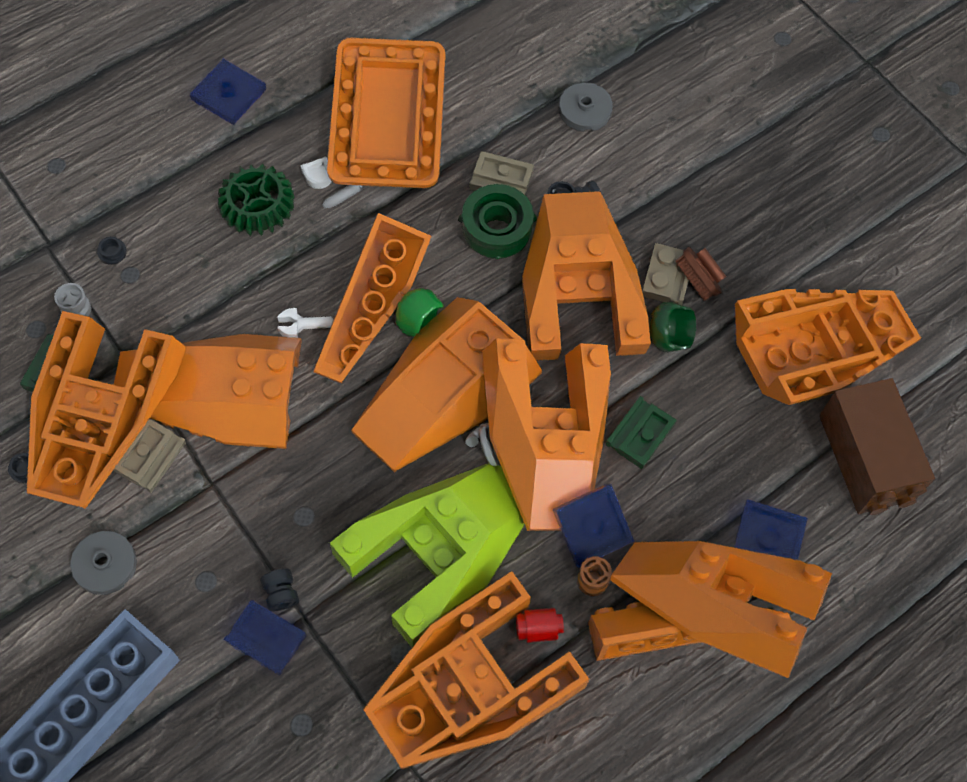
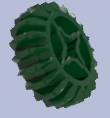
[217,163,295,236]

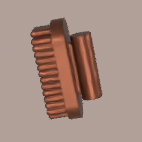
[676,247,726,301]

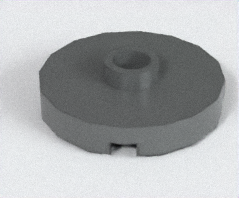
[559,82,613,131]
[70,531,137,595]

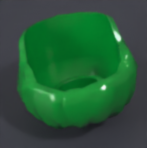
[395,288,444,337]

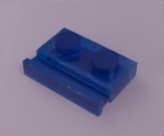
[224,600,307,676]

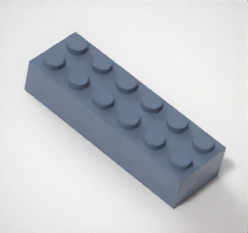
[0,609,180,782]

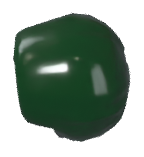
[649,302,696,353]

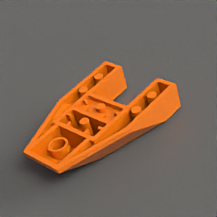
[522,191,651,361]
[27,311,186,509]
[482,338,611,531]
[610,541,832,678]
[364,571,589,769]

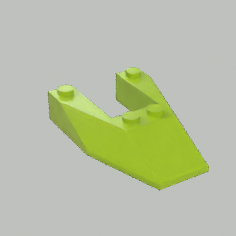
[330,463,525,648]

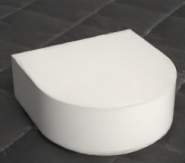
[300,157,332,189]

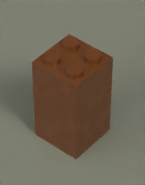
[819,378,935,515]

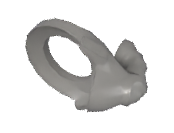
[465,423,500,466]

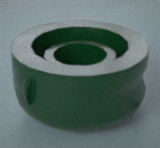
[458,184,537,259]

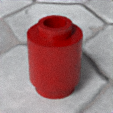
[516,608,564,643]

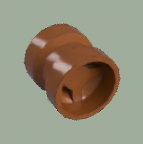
[577,557,612,596]

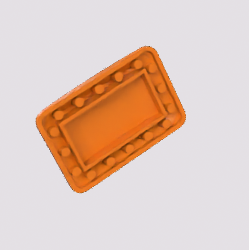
[327,38,445,188]

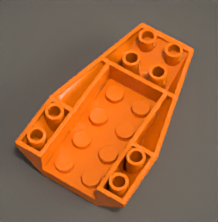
[351,297,542,472]

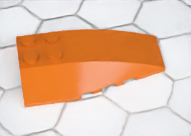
[735,289,921,405]
[114,334,302,449]

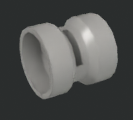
[54,283,92,317]

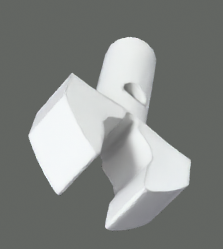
[277,308,334,338]

